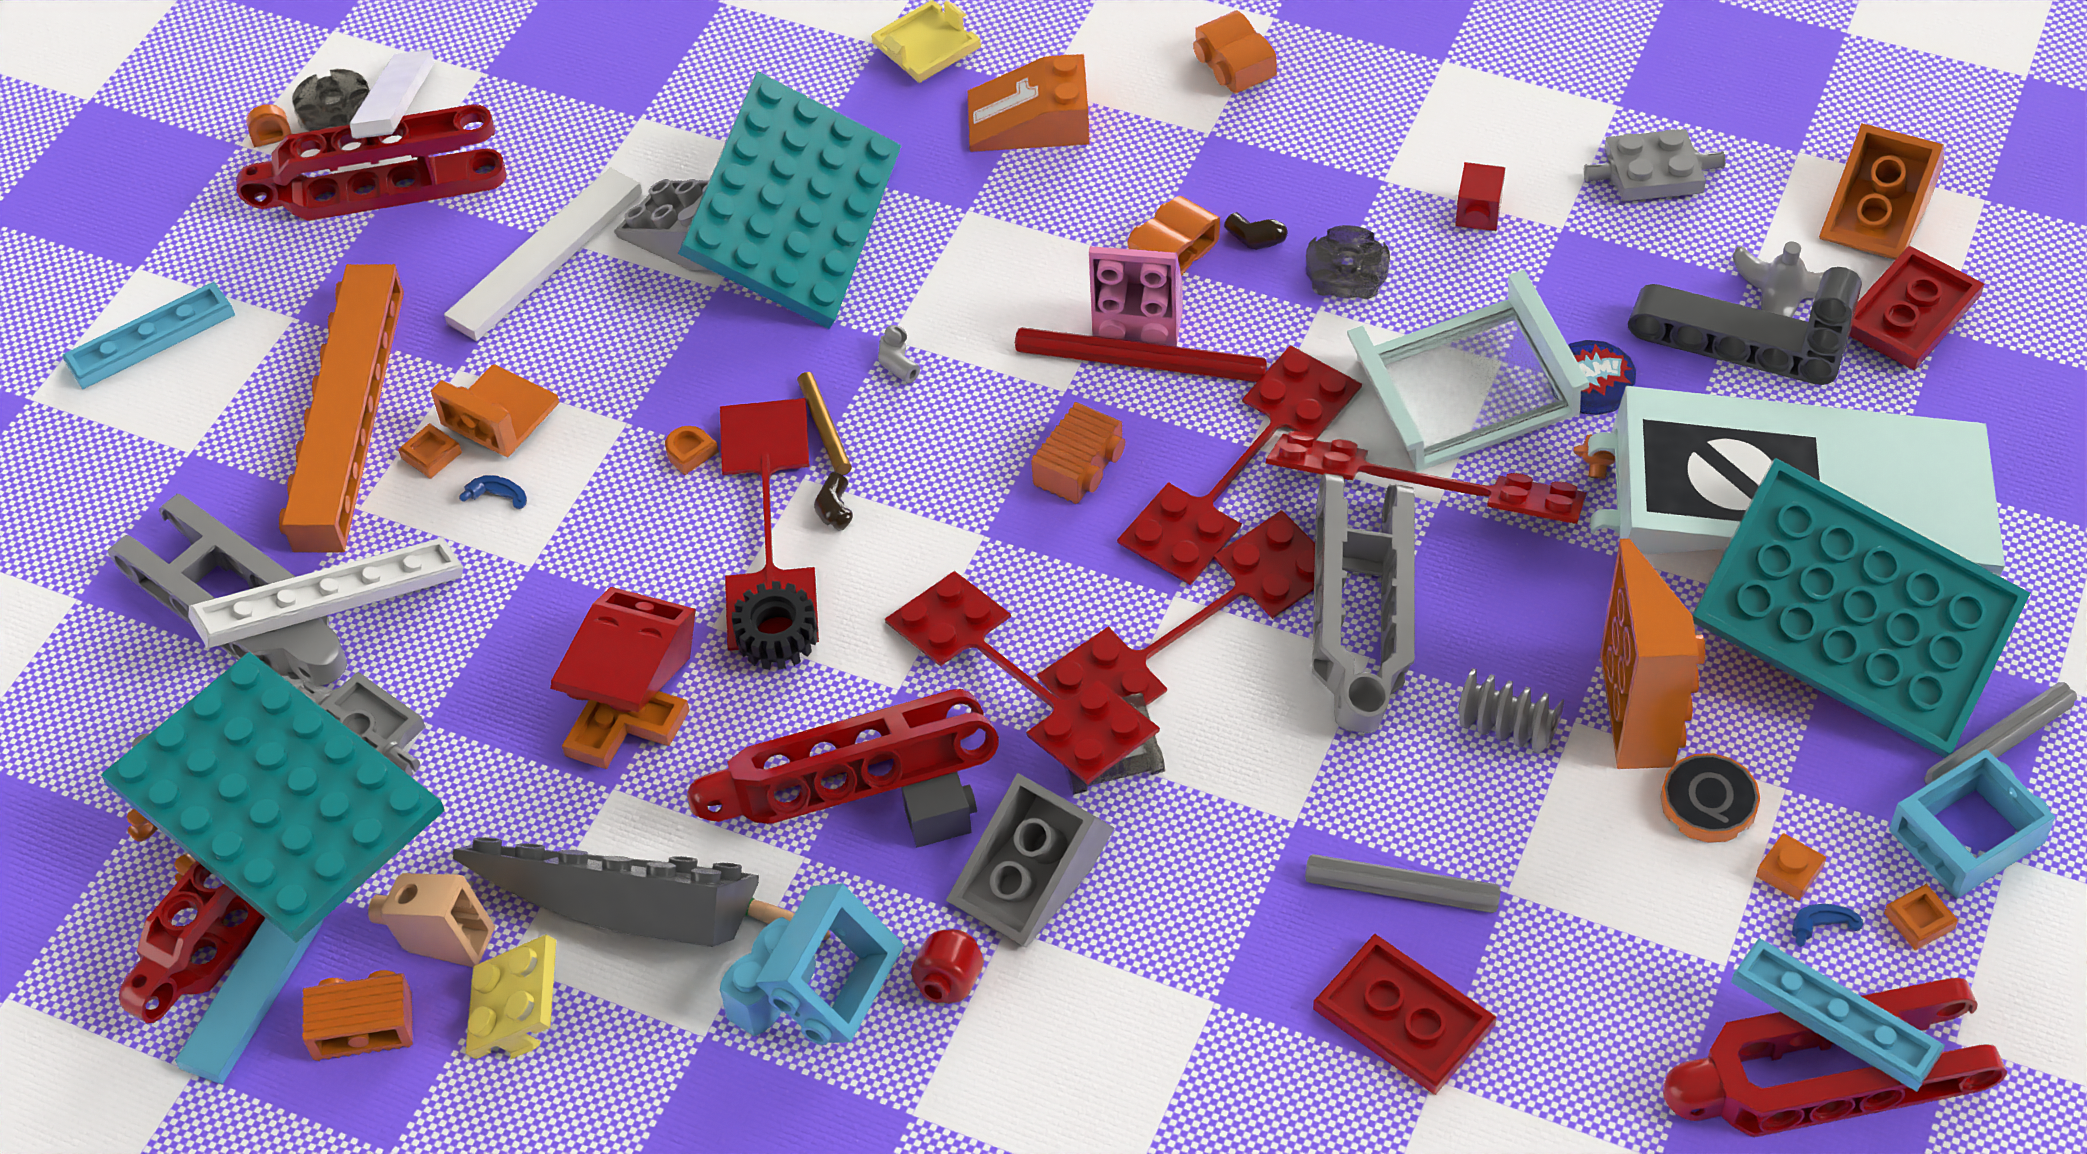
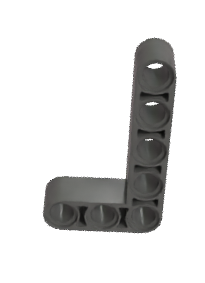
[1628,266,1862,385]

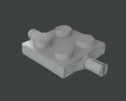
[1583,129,1726,201]
[298,672,426,776]

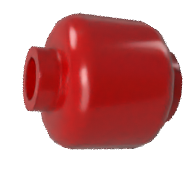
[911,929,984,1004]

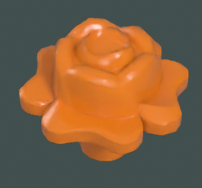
[1573,433,1615,479]

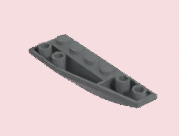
[453,837,759,947]

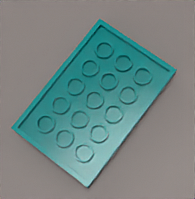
[677,71,902,329]
[1692,458,2031,758]
[100,651,445,943]

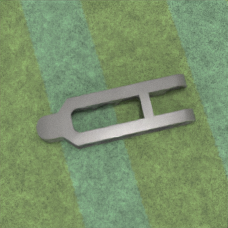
[1312,473,1415,733]
[108,494,347,686]

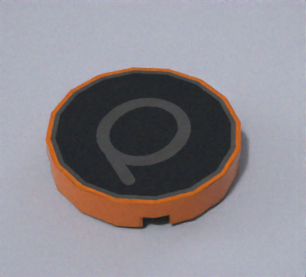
[1660,753,1760,843]

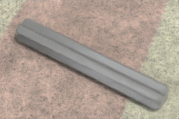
[1924,682,2078,785]
[1305,854,1501,913]

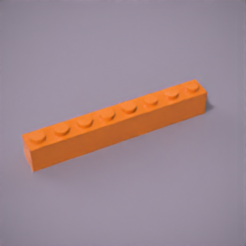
[279,264,404,553]

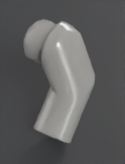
[878,325,920,384]

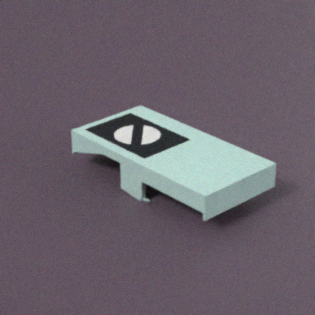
[1588,386,2005,576]

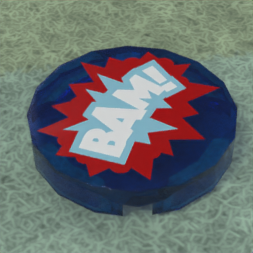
[1548,340,1636,415]

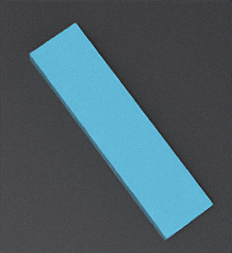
[62,281,235,390]
[175,918,323,1085]
[1731,938,1945,1091]

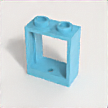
[1889,749,2056,900]
[755,883,904,1045]

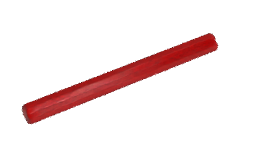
[1015,327,1267,382]

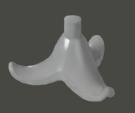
[1733,241,1824,318]

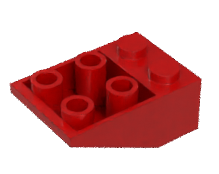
[550,587,696,712]

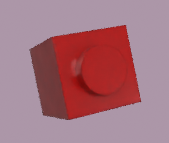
[1455,162,1506,231]

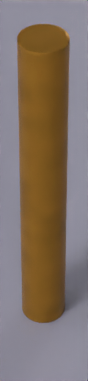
[797,372,852,475]

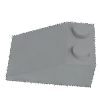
[946,773,1115,948]

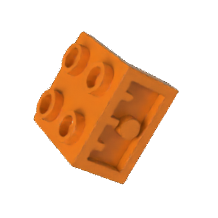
[431,364,559,458]

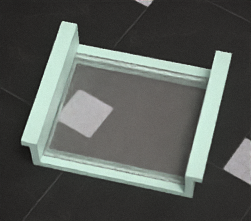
[1347,269,1589,472]

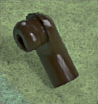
[1224,212,1288,250]
[814,472,853,531]

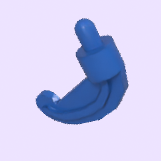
[459,475,527,509]
[1792,903,1863,947]

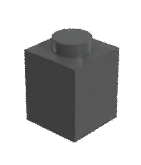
[901,772,977,848]

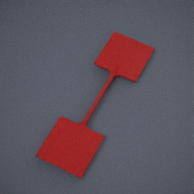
[1117,345,1362,585]
[720,398,819,651]
[1265,431,1587,524]
[1037,510,1315,711]
[884,571,1160,785]

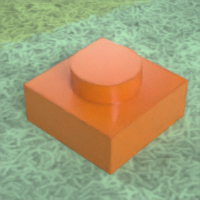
[1756,833,1827,901]

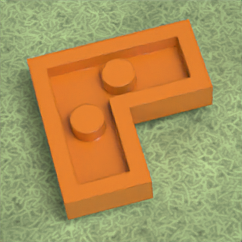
[562,691,690,770]

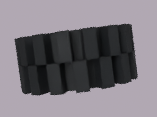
[732,581,818,670]

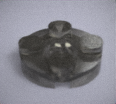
[292,69,371,131]
[1305,225,1390,299]

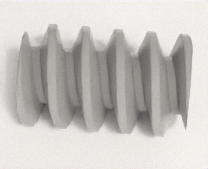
[1458,668,1564,754]

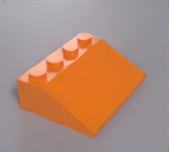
[1600,539,1705,769]

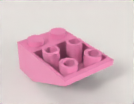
[1089,246,1183,346]

